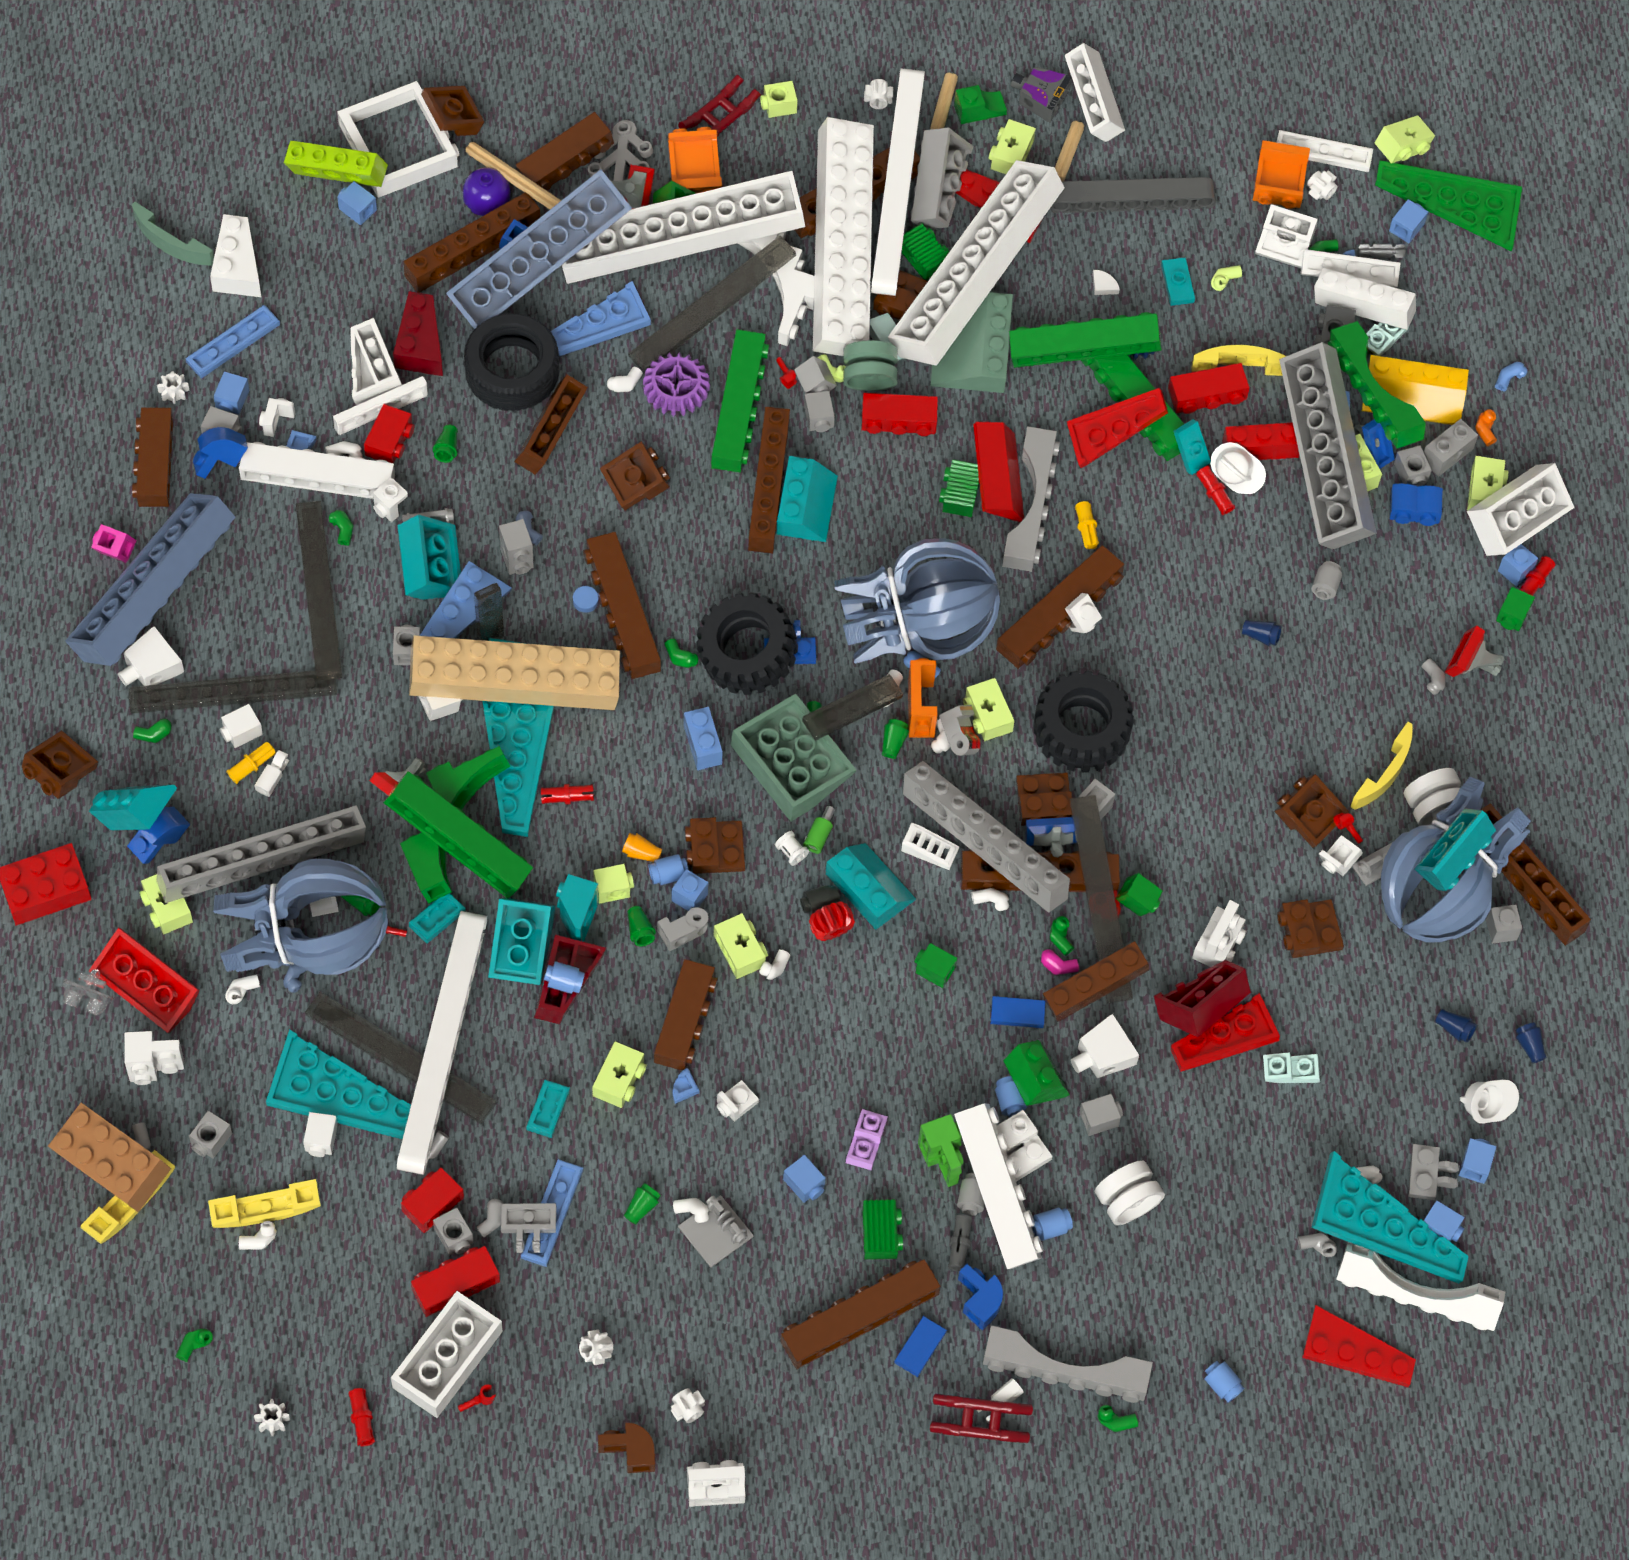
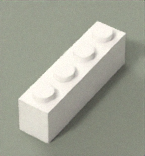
[1065,43,1125,142]
[1314,268,1416,330]

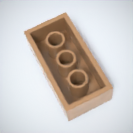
[48,1103,172,1212]

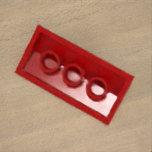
[973,422,1024,522]
[89,928,199,1033]

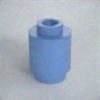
[648,854,688,885]
[544,961,585,994]
[995,1076,1028,1118]
[1031,1208,1073,1241]
[1204,1361,1245,1403]

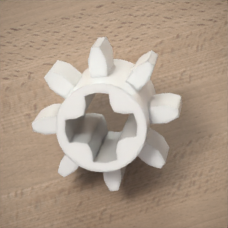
[864,79,893,109]
[1307,171,1338,200]
[157,371,190,404]
[579,1329,613,1365]
[671,1388,705,1423]
[254,1399,290,1436]

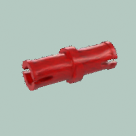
[1196,466,1235,515]
[1519,556,1556,596]
[541,784,594,805]
[348,1388,375,1447]

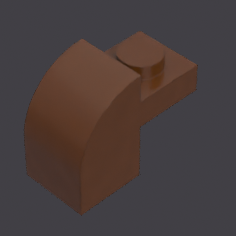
[598,1423,655,1473]

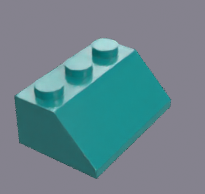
[776,456,838,542]
[398,515,461,600]
[89,784,177,830]
[1414,809,1496,891]
[826,843,916,930]

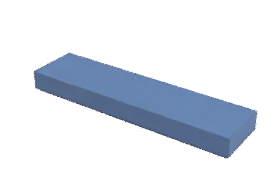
[185,305,280,378]
[521,1159,583,1267]

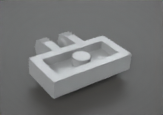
[1408,1144,1460,1201]
[501,1203,557,1253]

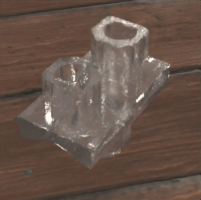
[62,969,115,1017]

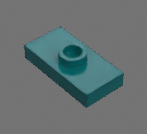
[1161,257,1195,306]
[1173,419,1211,475]
[409,893,466,944]
[526,1080,570,1138]

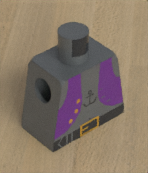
[1011,67,1072,123]

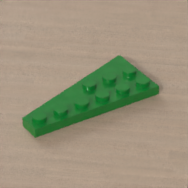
[1375,161,1522,252]

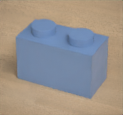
[684,707,723,770]

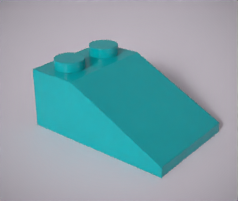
[488,898,556,985]

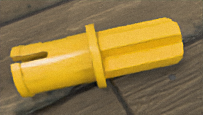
[1075,501,1099,549]
[227,742,276,784]

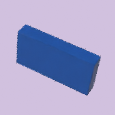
[991,996,1045,1028]
[894,1316,947,1377]

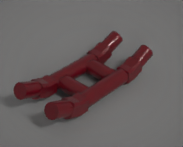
[678,75,761,137]
[930,1394,1033,1443]

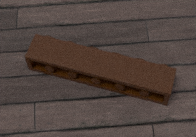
[583,532,661,680]
[996,545,1125,669]
[780,1259,941,1370]

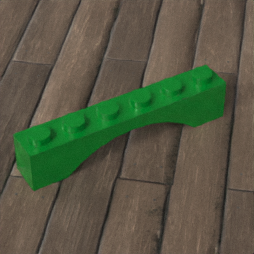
[1328,321,1426,449]

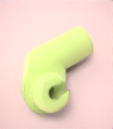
[1211,265,1242,291]
[817,354,846,383]

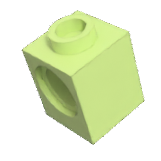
[760,81,797,118]
[593,864,634,904]

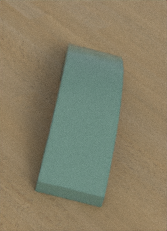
[132,201,214,266]

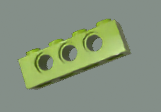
[284,140,388,187]

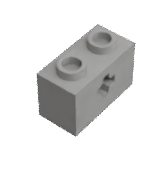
[1424,419,1478,477]
[499,519,534,575]

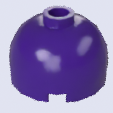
[462,167,511,216]

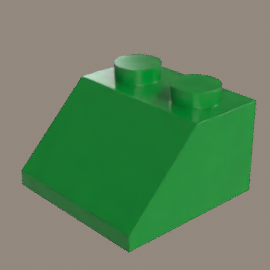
[1003,1040,1070,1106]

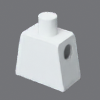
[118,627,184,689]
[1071,1014,1139,1078]

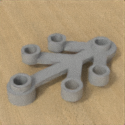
[588,120,653,198]

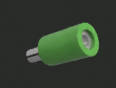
[803,806,835,854]

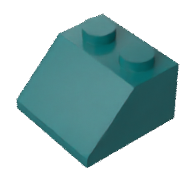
[556,874,599,942]

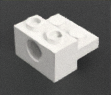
[1255,204,1318,268]
[1192,900,1247,967]
[125,1031,184,1085]
[997,1110,1052,1182]
[687,1460,745,1507]

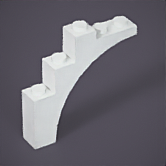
[738,232,815,346]

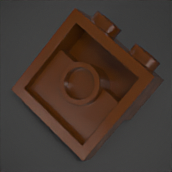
[421,86,484,136]
[873,270,928,321]
[600,441,670,510]
[21,730,98,799]
[1016,773,1074,826]
[1274,774,1349,848]
[685,817,745,874]
[1277,899,1344,958]

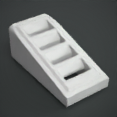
[901,823,959,870]

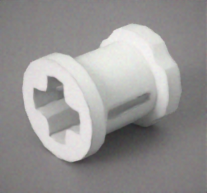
[775,831,809,866]

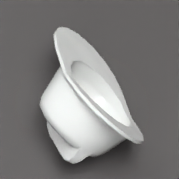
[1211,442,1266,494]
[1460,1079,1519,1123]

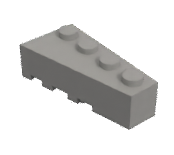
[911,128,974,229]

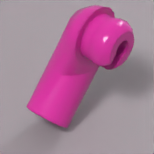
[1041,949,1079,975]

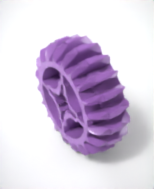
[643,352,710,417]

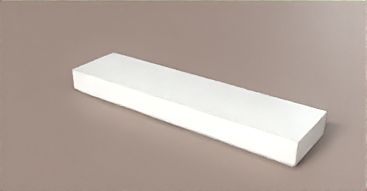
[1277,130,1373,172]
[1300,249,1400,288]
[333,376,428,435]

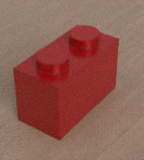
[364,404,415,463]
[401,1168,464,1233]

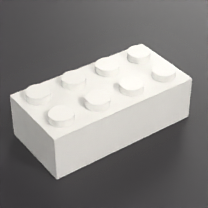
[1467,463,1574,556]
[391,1291,503,1418]

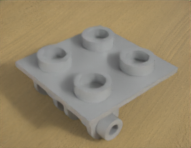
[678,1195,754,1268]

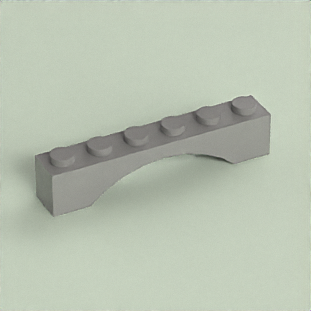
[1002,426,1060,572]
[983,1326,1153,1403]

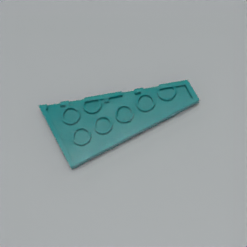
[266,1029,411,1139]
[1311,1151,1469,1284]

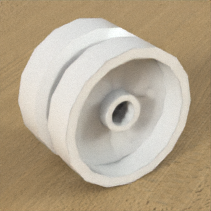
[1404,768,1461,826]
[1095,1161,1165,1225]

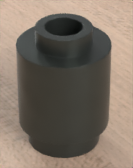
[800,885,841,916]

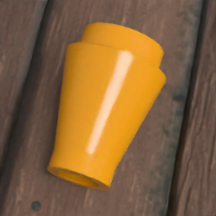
[622,833,662,862]

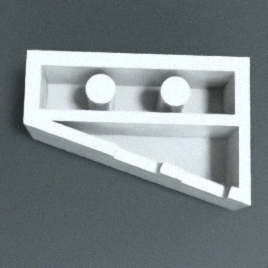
[210,214,261,297]
[351,318,402,406]

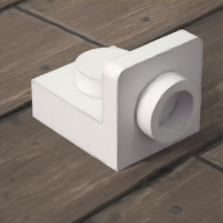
[717,1080,759,1122]

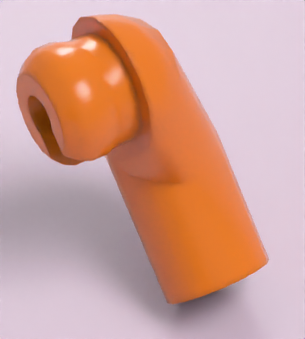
[1475,409,1497,447]

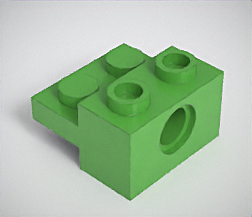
[918,1114,963,1187]

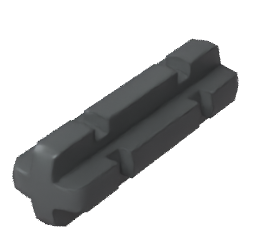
[1358,243,1406,258]

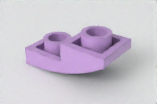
[846,1109,888,1170]

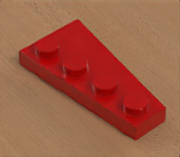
[955,169,1042,243]
[1067,388,1168,468]
[1171,993,1280,1072]
[1302,1305,1416,1388]

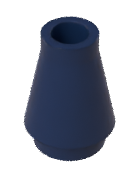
[1242,620,1281,646]
[1435,1009,1477,1043]
[1515,1022,1547,1064]

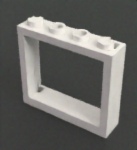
[337,81,460,198]

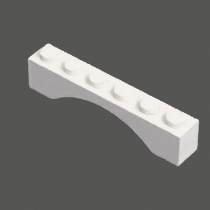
[1336,1242,1505,1331]

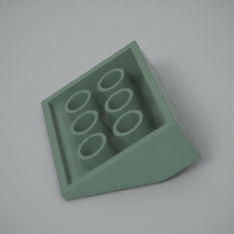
[930,292,1013,393]
[731,694,856,822]

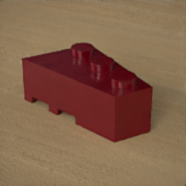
[393,291,443,376]
[534,935,606,1024]
[1154,960,1251,1037]

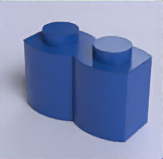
[1389,484,1443,526]

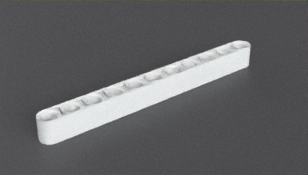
[871,68,925,296]
[397,911,487,1175]

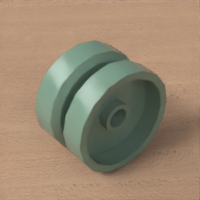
[843,340,898,391]

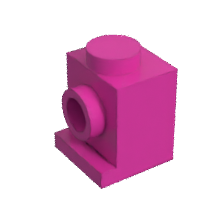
[91,524,137,563]

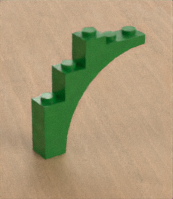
[400,746,511,904]

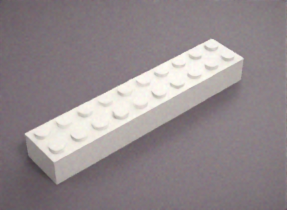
[813,117,874,356]
[888,160,1065,366]
[562,171,805,284]

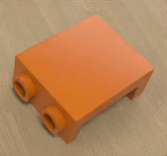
[668,127,722,193]
[1252,140,1310,209]
[908,658,937,738]

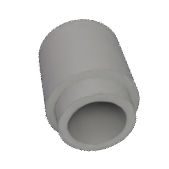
[1311,561,1342,600]
[957,1173,985,1216]

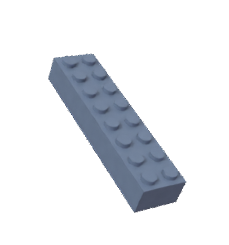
[446,169,632,329]
[65,493,236,666]

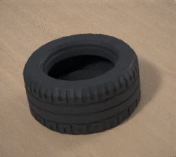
[464,313,559,411]

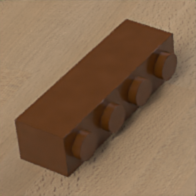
[515,112,614,191]
[514,374,588,475]
[132,408,174,507]
[1043,941,1149,1022]
[654,959,718,1071]

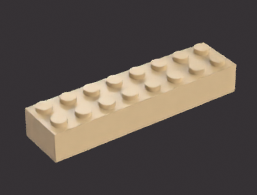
[409,635,620,710]

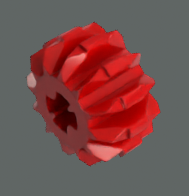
[809,902,855,941]

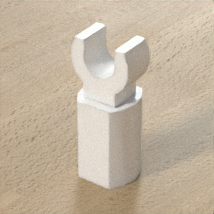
[254,750,289,797]
[977,1378,1024,1423]

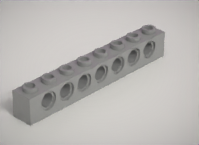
[903,761,1070,912]
[156,805,366,903]

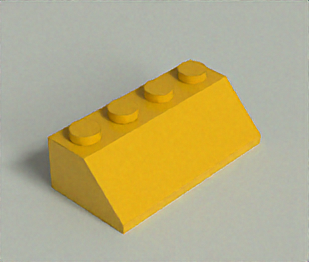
[1362,355,1469,425]

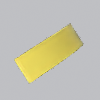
[1191,345,1286,376]
[1351,722,1413,810]
[81,1150,175,1244]
[208,1179,321,1228]

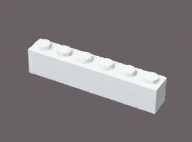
[239,442,395,499]
[954,1103,1044,1269]

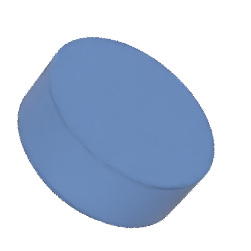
[573,586,598,613]

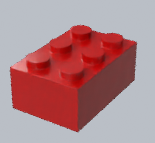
[0,843,91,926]

